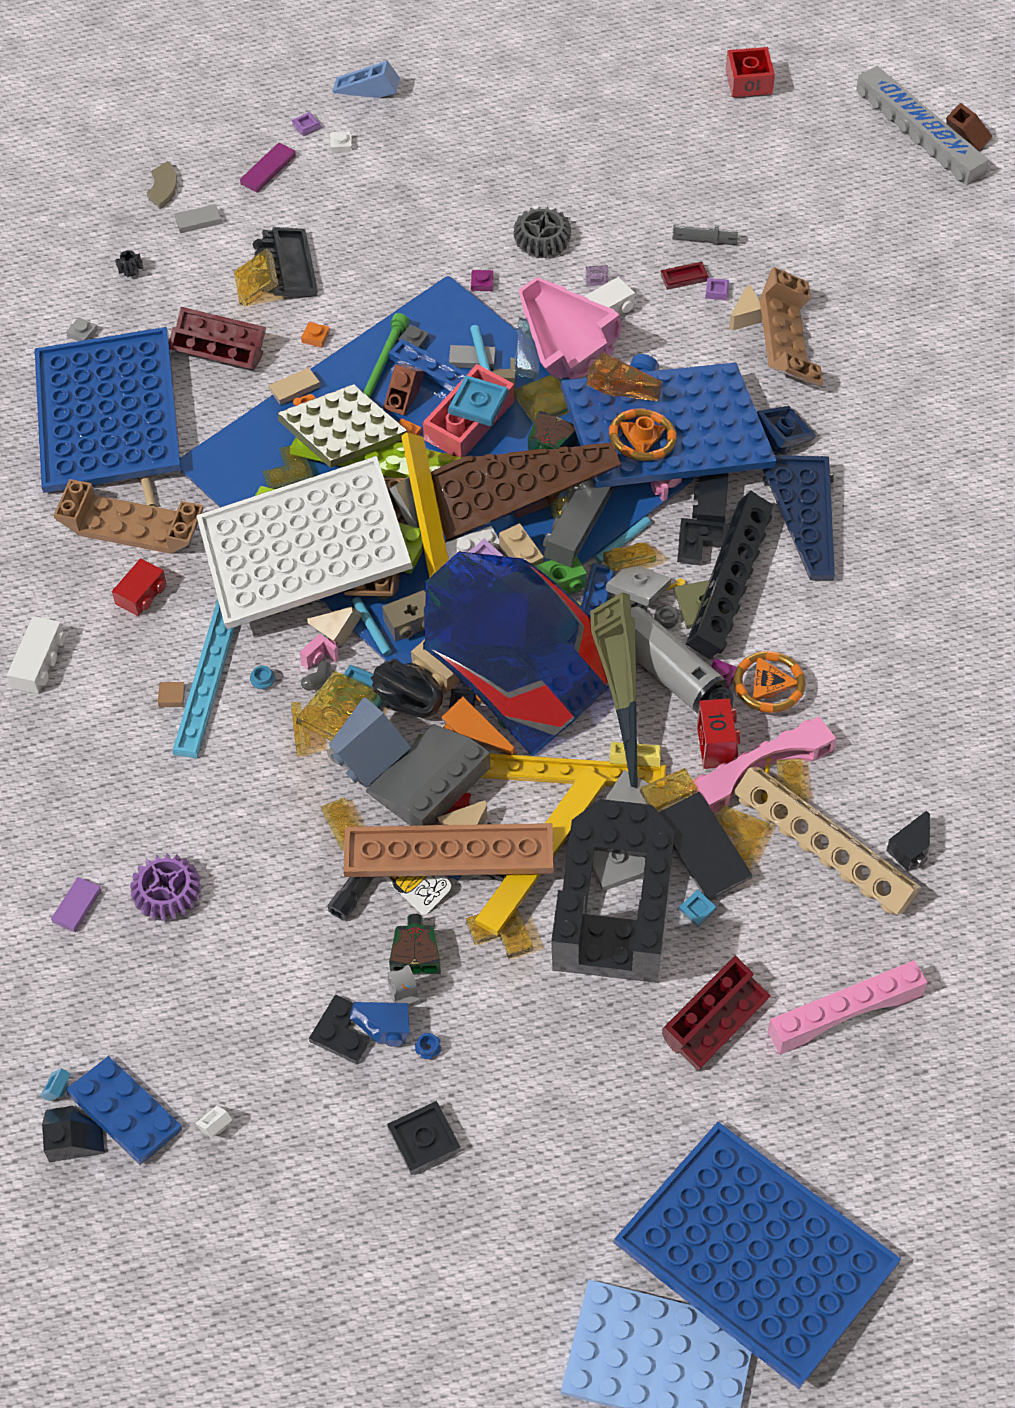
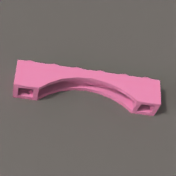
[691,716,836,813]
[768,960,928,1054]

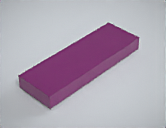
[240,142,296,193]

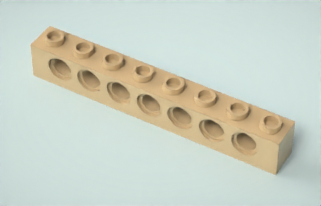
[733,767,922,915]

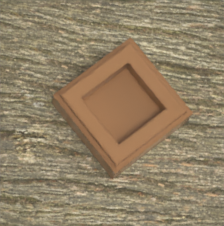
[158,682,185,707]

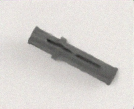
[672,225,738,244]

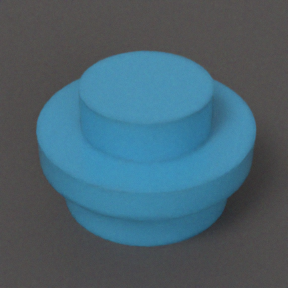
[250,665,275,689]

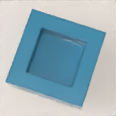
[679,889,716,927]
[40,1068,71,1101]

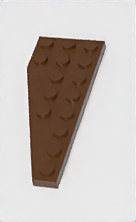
[431,442,622,541]

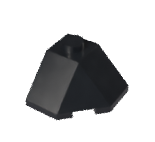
[42,1105,105,1163]

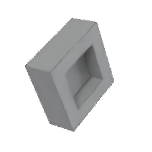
[66,317,98,341]

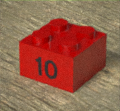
[726,47,775,97]
[697,698,740,769]

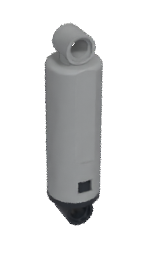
[631,606,734,714]

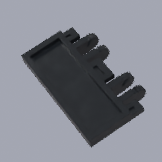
[253,227,318,297]

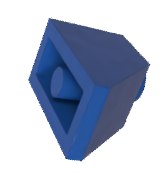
[350,1002,410,1047]

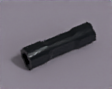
[327,877,374,921]

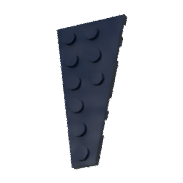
[762,455,835,580]

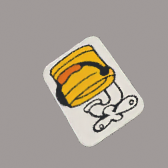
[383,875,451,915]

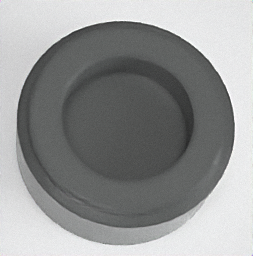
[654,605,679,629]

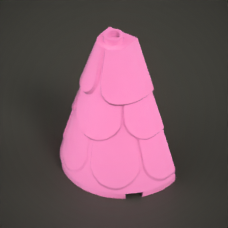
[519,277,621,380]

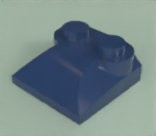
[757,406,817,454]

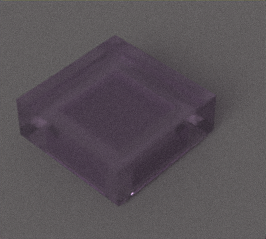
[585,265,608,287]

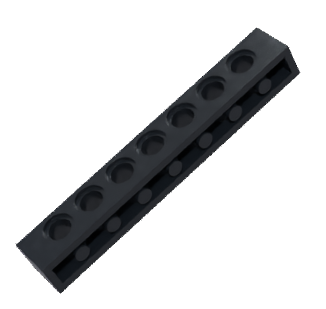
[685,491,774,659]

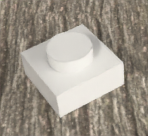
[330,131,352,153]
[195,1106,232,1137]

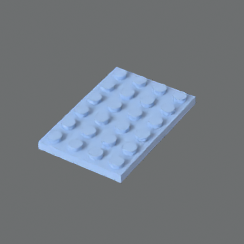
[561,1279,752,1408]

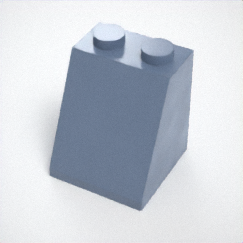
[329,697,411,787]

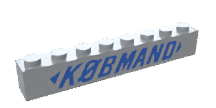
[856,66,989,185]

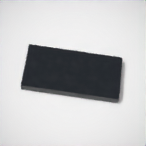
[658,791,752,900]

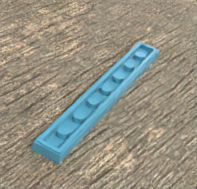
[172,599,235,758]

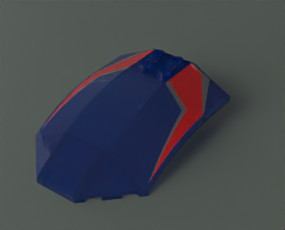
[423,551,609,756]

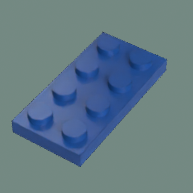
[66,1056,182,1165]

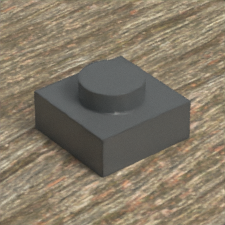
[398,325,429,349]

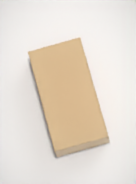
[269,367,320,405]

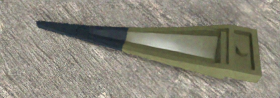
[590,592,638,788]

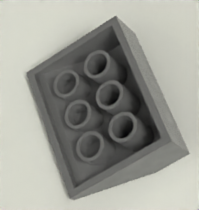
[366,724,490,826]

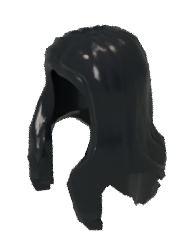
[371,659,443,718]

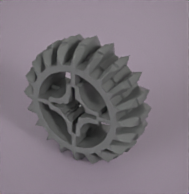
[513,206,571,258]

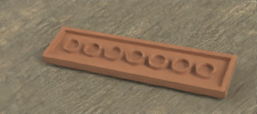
[343,823,553,877]

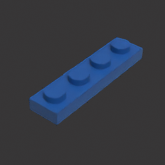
[389,339,468,391]

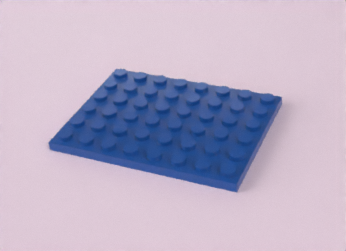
[34,327,181,493]
[561,362,776,488]
[613,1122,901,1390]

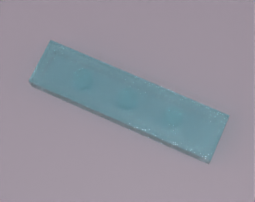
[515,317,540,379]

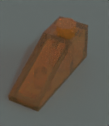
[586,352,663,401]

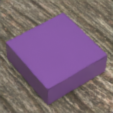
[292,112,321,136]
[705,278,729,300]

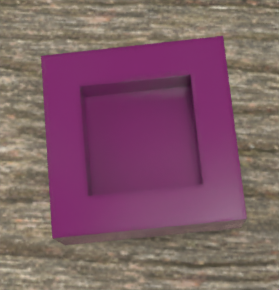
[471,270,494,292]
[711,659,737,689]

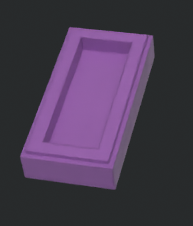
[51,877,101,932]

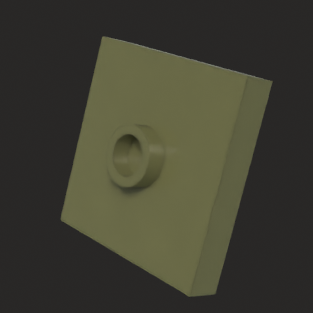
[674,580,709,629]

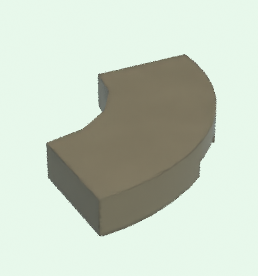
[146,161,177,209]

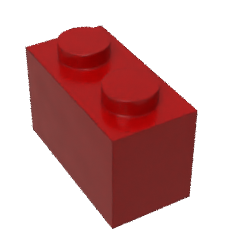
[112,558,166,616]

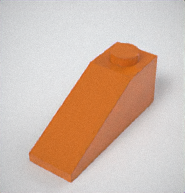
[441,697,518,755]

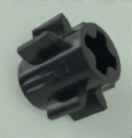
[115,250,144,277]

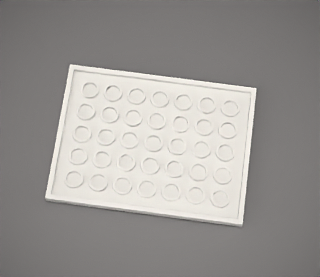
[196,456,413,629]

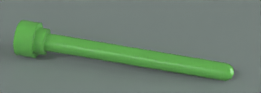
[363,313,410,398]

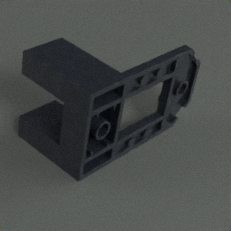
[551,799,675,983]

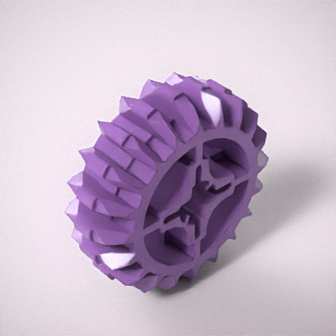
[130,853,201,922]

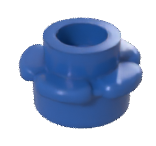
[415,1033,441,1059]

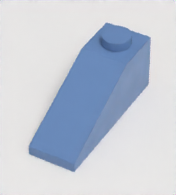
[333,60,400,98]

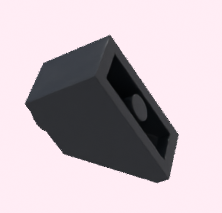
[886,811,930,872]

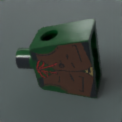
[528,410,578,450]
[389,914,441,975]

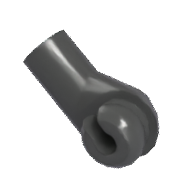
[301,661,331,690]

